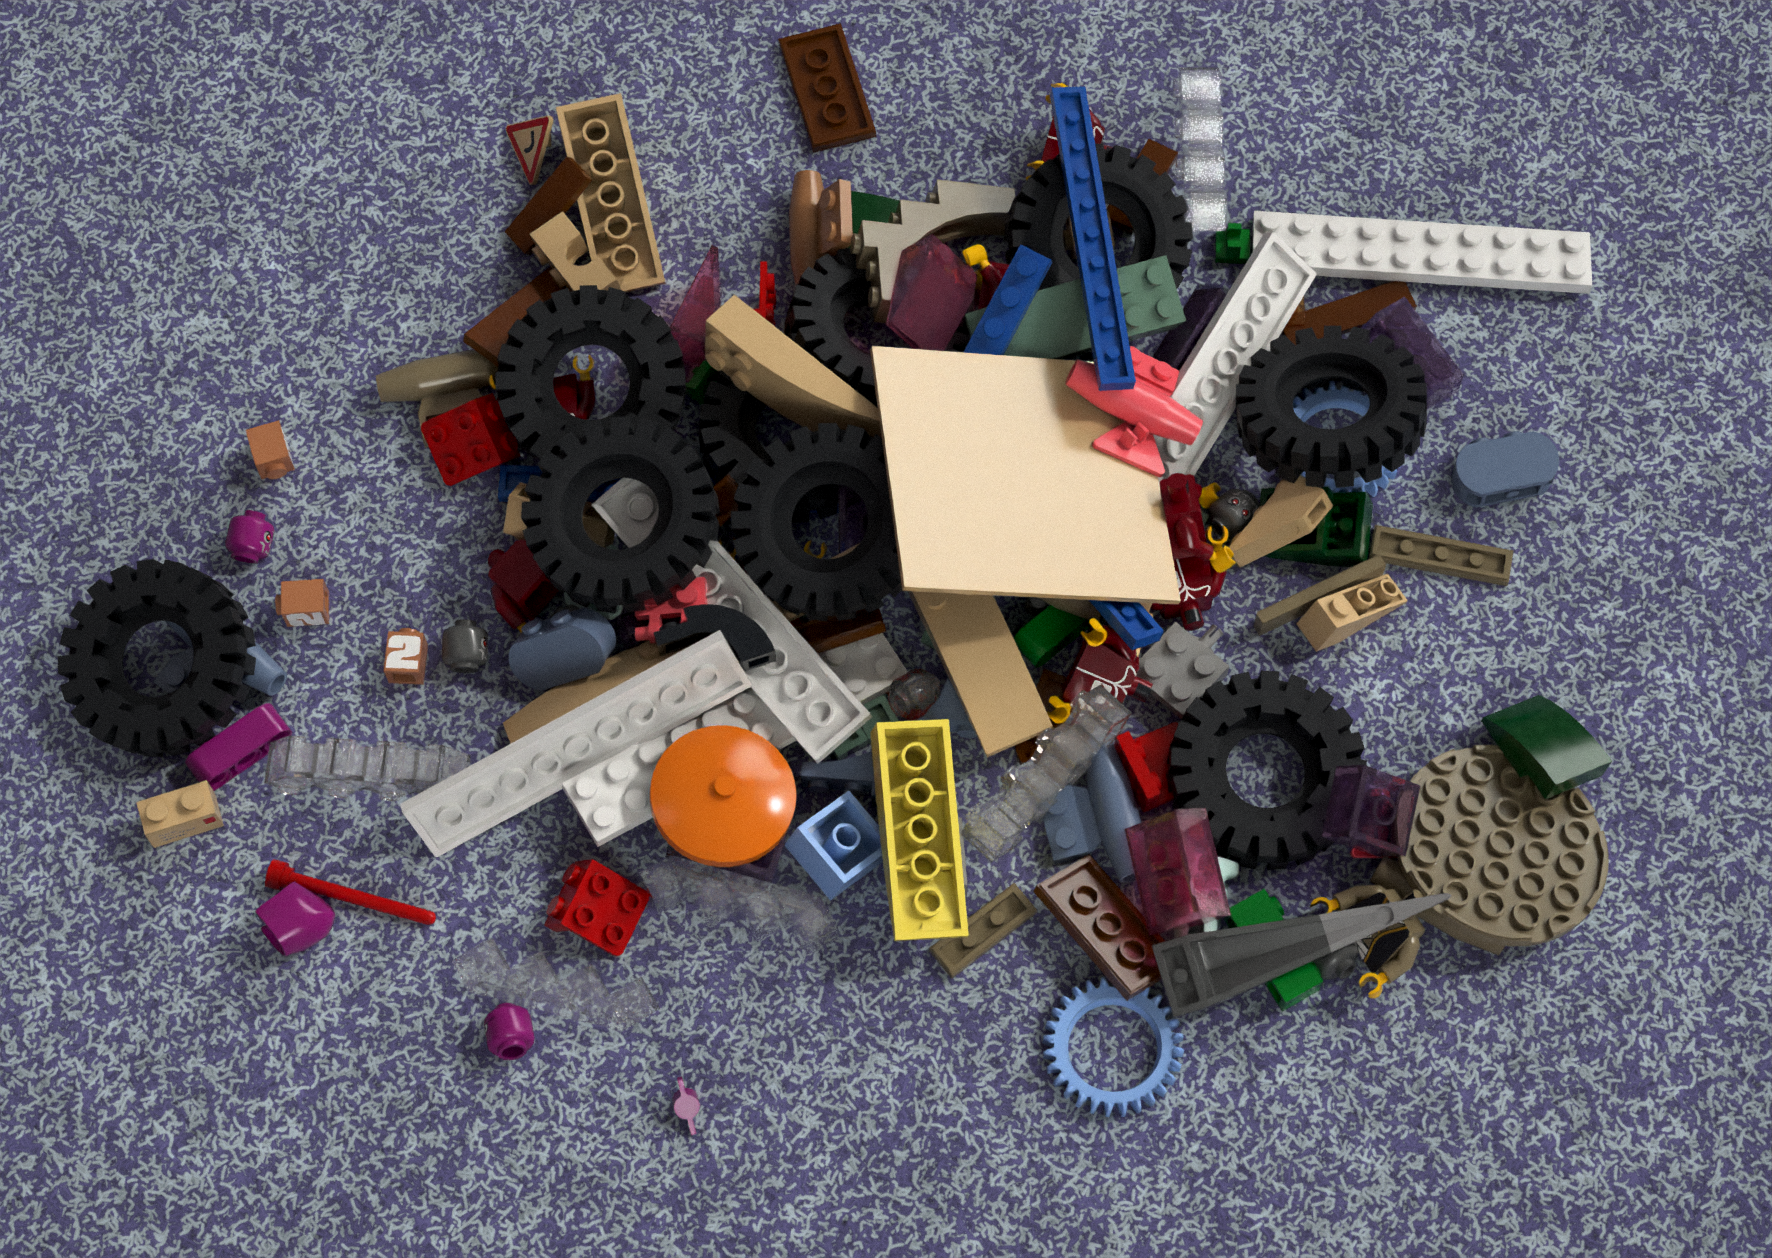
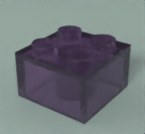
[1321,765,1420,857]

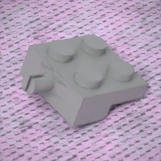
[1136,622,1229,720]

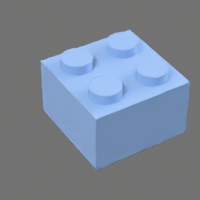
[784,791,883,901]

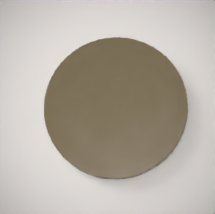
[1393,745,1609,946]

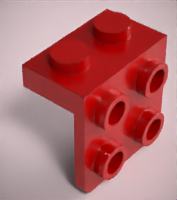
[421,393,520,486]
[544,859,649,956]

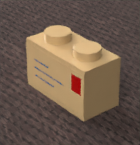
[136,780,224,848]

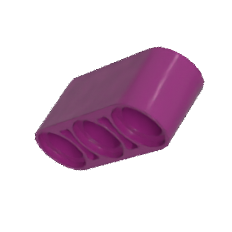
[185,703,292,791]

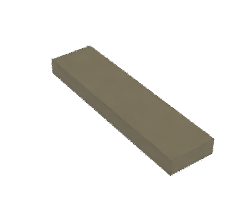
[1369,525,1513,586]
[1254,555,1386,636]

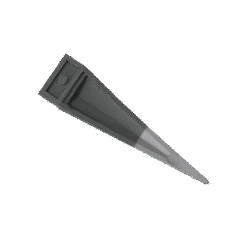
[1152,893,1452,1018]

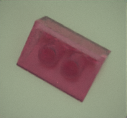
[1125,808,1231,936]

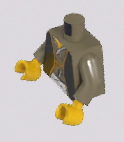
[1310,885,1425,998]

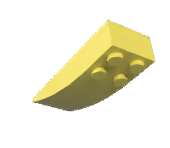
[870,719,969,941]

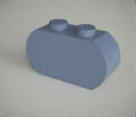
[1451,431,1559,508]
[509,608,616,691]

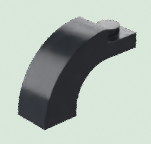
[654,604,776,672]

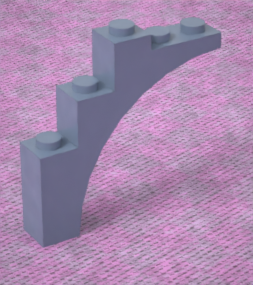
[801,677,977,807]

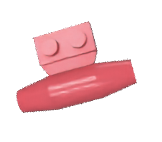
[1065,346,1203,445]

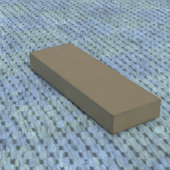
[929,883,1037,979]

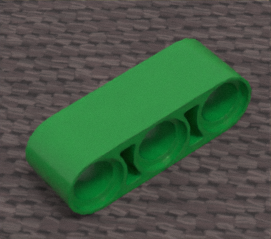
[1014,605,1091,668]

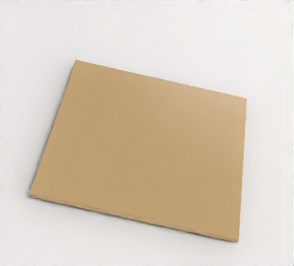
[870,346,1181,604]

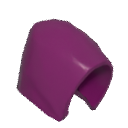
[255,882,335,956]

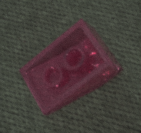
[886,234,978,351]
[670,245,723,368]

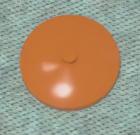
[649,725,796,867]

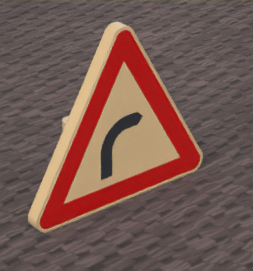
[506,116,553,185]

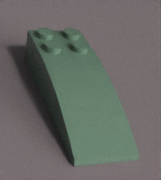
[964,255,1186,360]

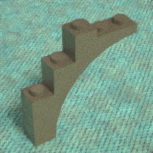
[850,179,1016,323]

